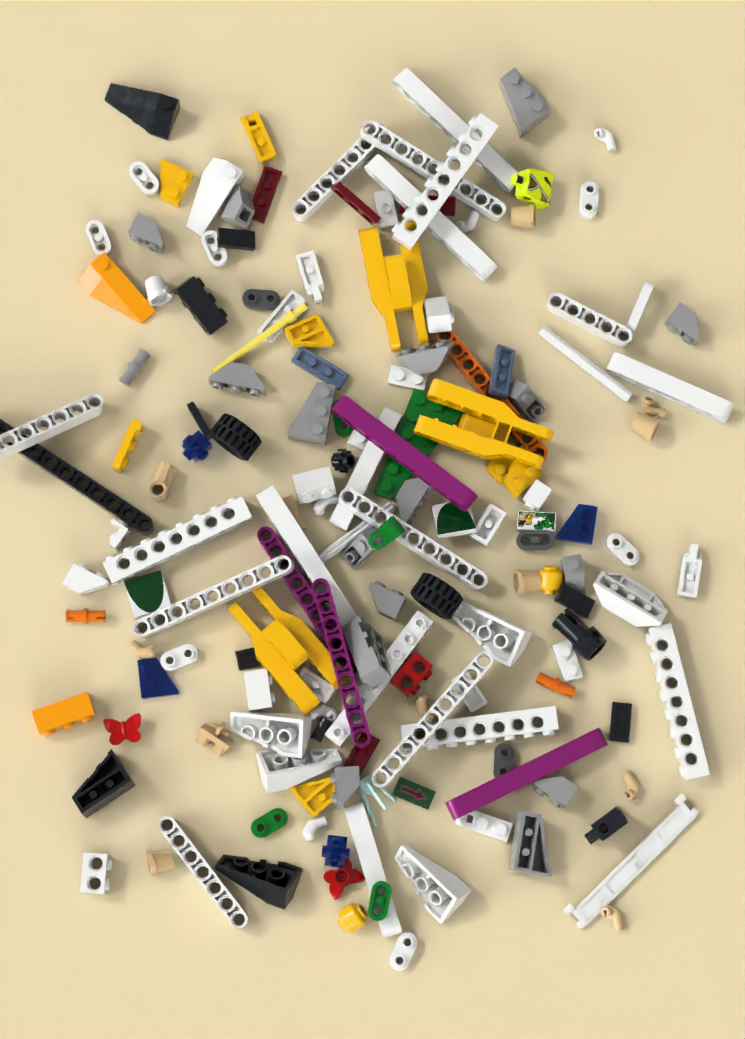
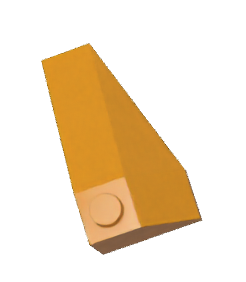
[78,252,156,324]

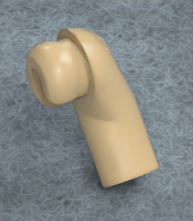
[641,396,666,419]
[128,640,158,659]
[622,771,639,800]

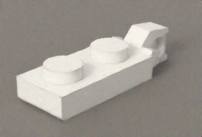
[295,250,324,304]
[677,543,702,598]

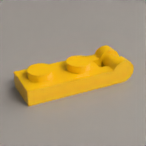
[240,111,277,164]
[112,419,143,473]

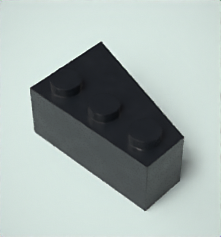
[172,276,228,335]
[72,749,136,818]

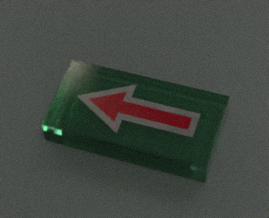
[392,777,436,810]

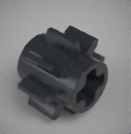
[331,449,355,473]

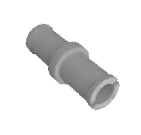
[119,349,150,386]

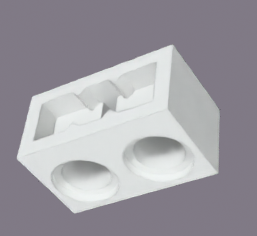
[80,853,112,895]

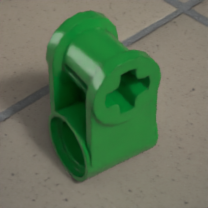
[368,516,405,549]

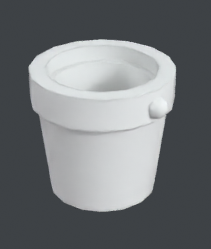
[144,275,172,306]

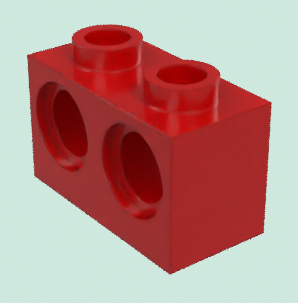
[390,651,433,697]

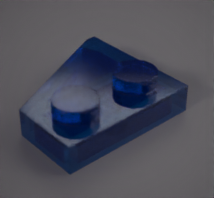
[555,504,598,545]
[137,658,179,699]

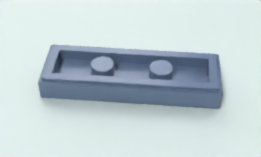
[488,344,515,399]
[291,347,349,391]

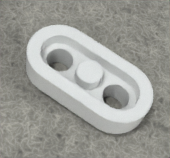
[129,161,160,196]
[579,181,599,219]
[85,220,112,256]
[201,230,228,267]
[606,533,639,567]
[160,644,198,671]
[389,932,417,971]

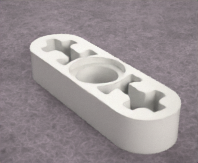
[626,280,654,333]

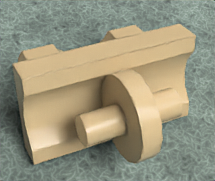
[196,722,234,757]

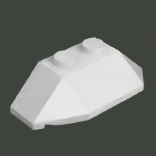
[593,571,668,627]

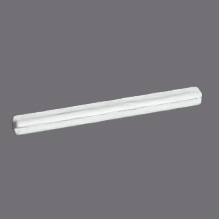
[539,326,632,402]
[300,502,395,577]

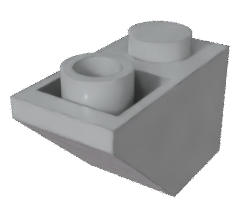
[221,185,255,228]
[128,212,165,252]
[665,302,700,346]
[507,379,546,423]
[341,526,382,569]
[369,581,406,621]
[331,766,360,809]
[532,776,579,808]

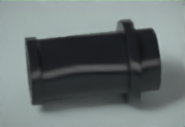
[311,717,331,743]

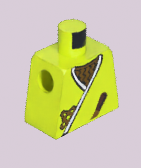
[510,169,554,210]

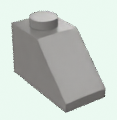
[560,554,586,595]

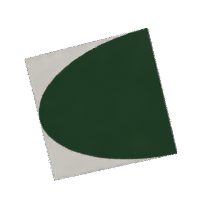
[431,502,476,539]
[124,570,171,619]

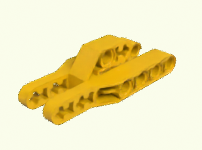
[358,222,429,352]
[413,379,554,468]
[228,587,350,715]

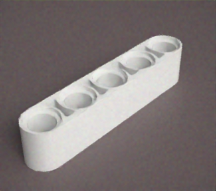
[547,292,633,348]

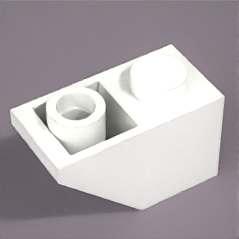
[63,563,110,595]

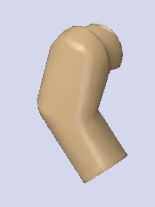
[415,694,435,722]
[601,905,624,931]

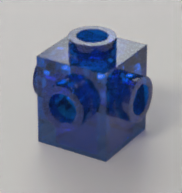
[181,430,213,463]
[321,835,350,868]

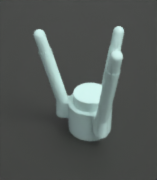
[358,775,396,826]

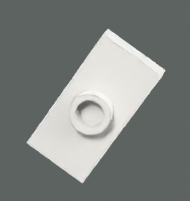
[373,190,398,230]

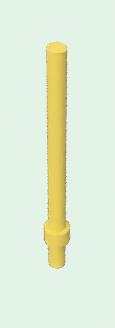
[212,303,308,373]

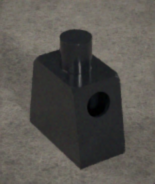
[584,806,629,844]

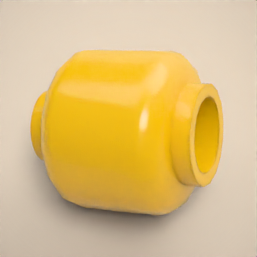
[539,566,563,594]
[337,903,368,932]

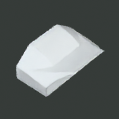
[470,503,507,547]

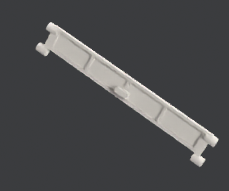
[563,794,699,930]

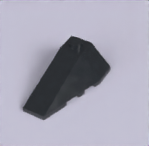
[104,83,180,140]
[215,854,303,910]

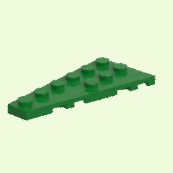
[374,388,464,500]

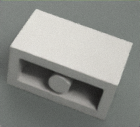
[424,296,455,333]
[292,466,337,504]
[244,669,276,712]

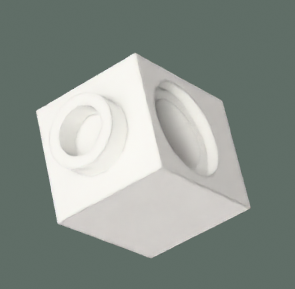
[522,479,552,512]

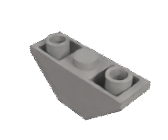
[396,339,454,375]
[208,362,266,397]
[395,478,433,525]

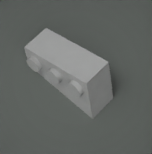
[499,68,550,138]
[287,382,336,445]
[341,616,391,688]
[508,811,551,877]

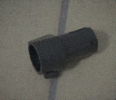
[552,608,607,661]

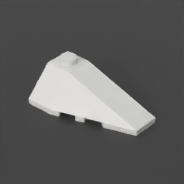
[186,157,244,237]
[452,601,533,667]
[230,711,311,758]
[256,748,342,793]
[394,844,471,924]

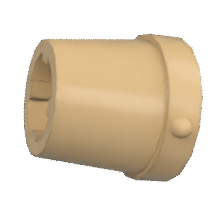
[511,204,536,228]
[631,412,660,441]
[513,569,541,595]
[146,850,174,876]

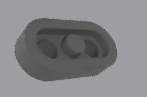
[242,289,280,311]
[516,530,555,551]
[493,743,514,778]

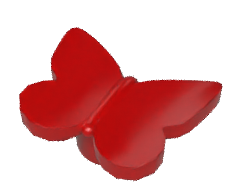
[103,713,141,746]
[323,859,365,900]

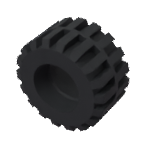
[210,413,262,461]
[410,573,463,619]

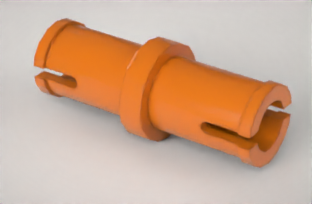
[65,608,106,624]
[535,672,576,698]

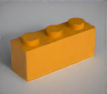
[31,692,97,737]

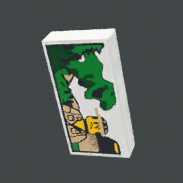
[517,510,556,533]

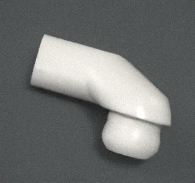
[594,128,616,152]

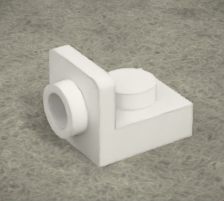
[109,519,130,551]

